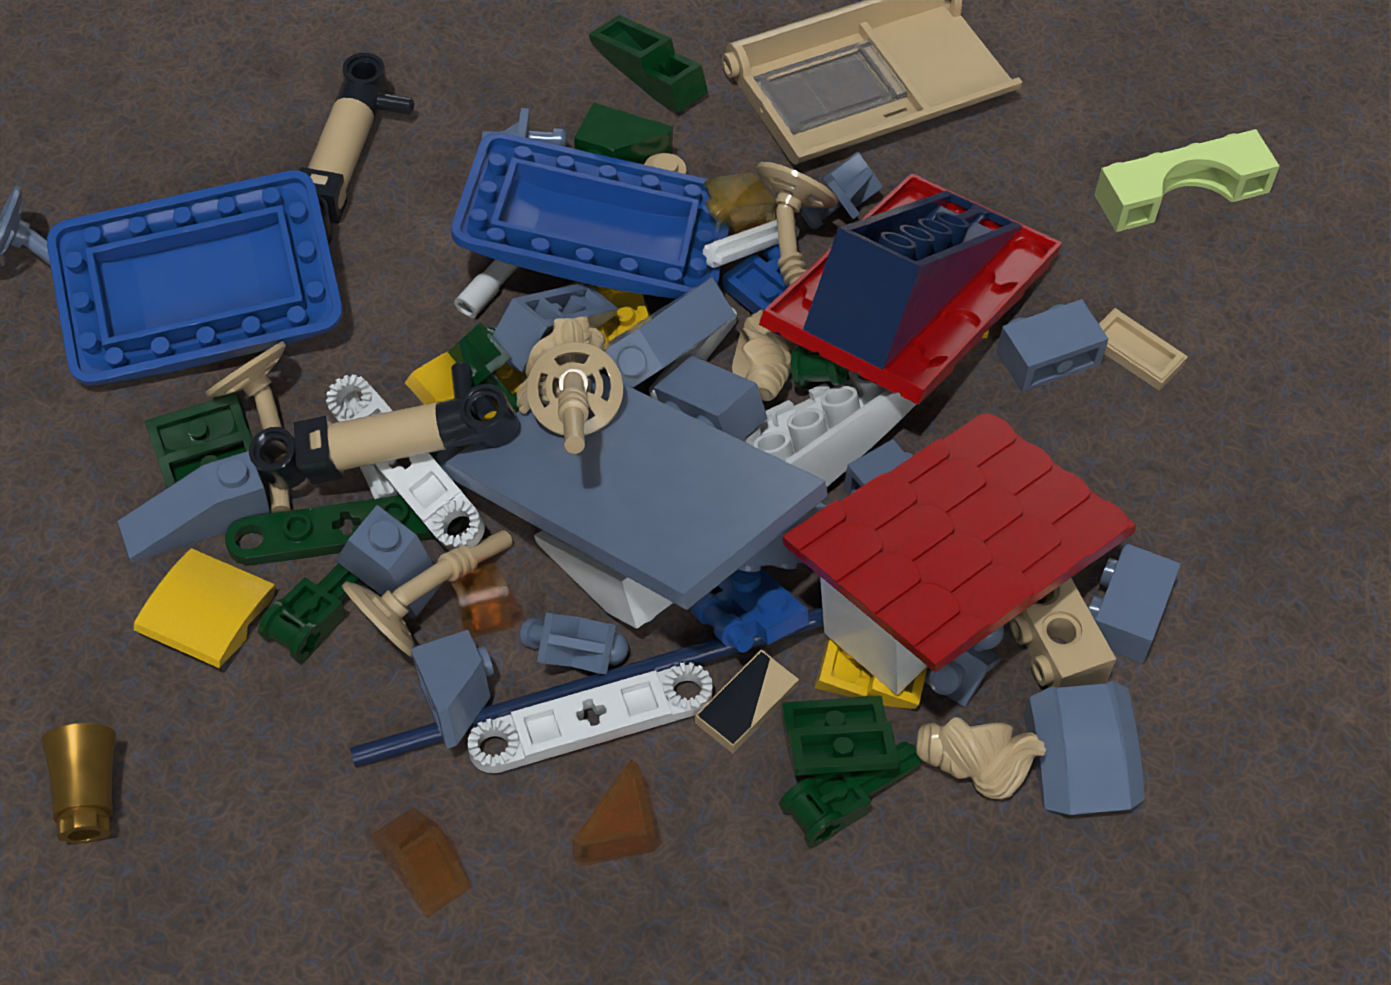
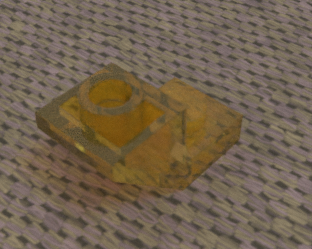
[704,172,778,233]

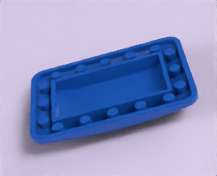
[451,133,735,299]
[47,170,343,385]

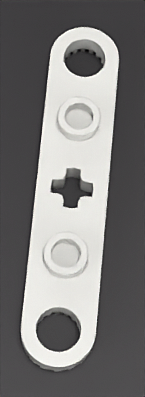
[326,374,485,550]
[468,662,713,773]

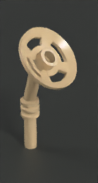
[756,162,838,287]
[205,341,290,513]
[526,342,623,454]
[342,530,512,657]

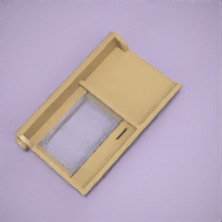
[722,0,1023,165]

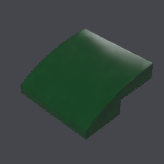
[144,393,262,488]
[781,696,899,775]

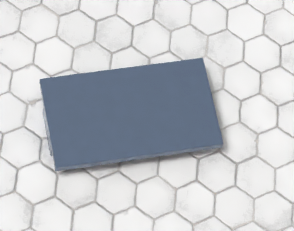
[445,373,828,610]

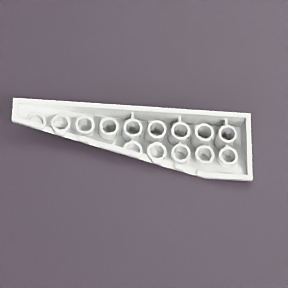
[534,371,916,629]

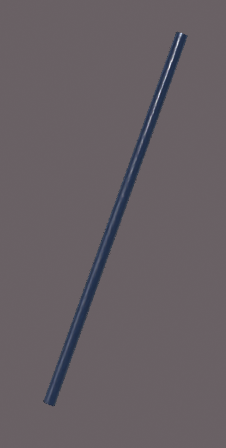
[350,606,824,768]

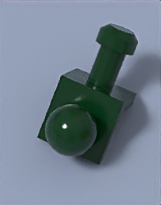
[448,322,519,412]

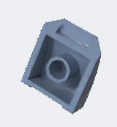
[1024,681,1145,815]

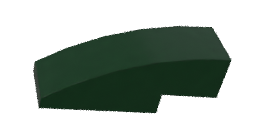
[589,15,708,113]

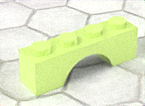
[1094,129,1279,232]

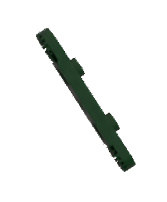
[225,495,467,566]

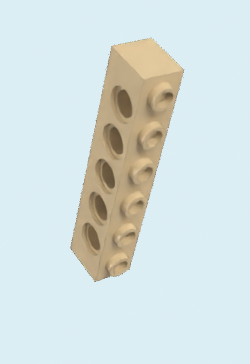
[1010,578,1116,688]

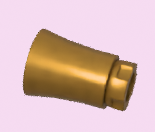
[41,723,116,844]

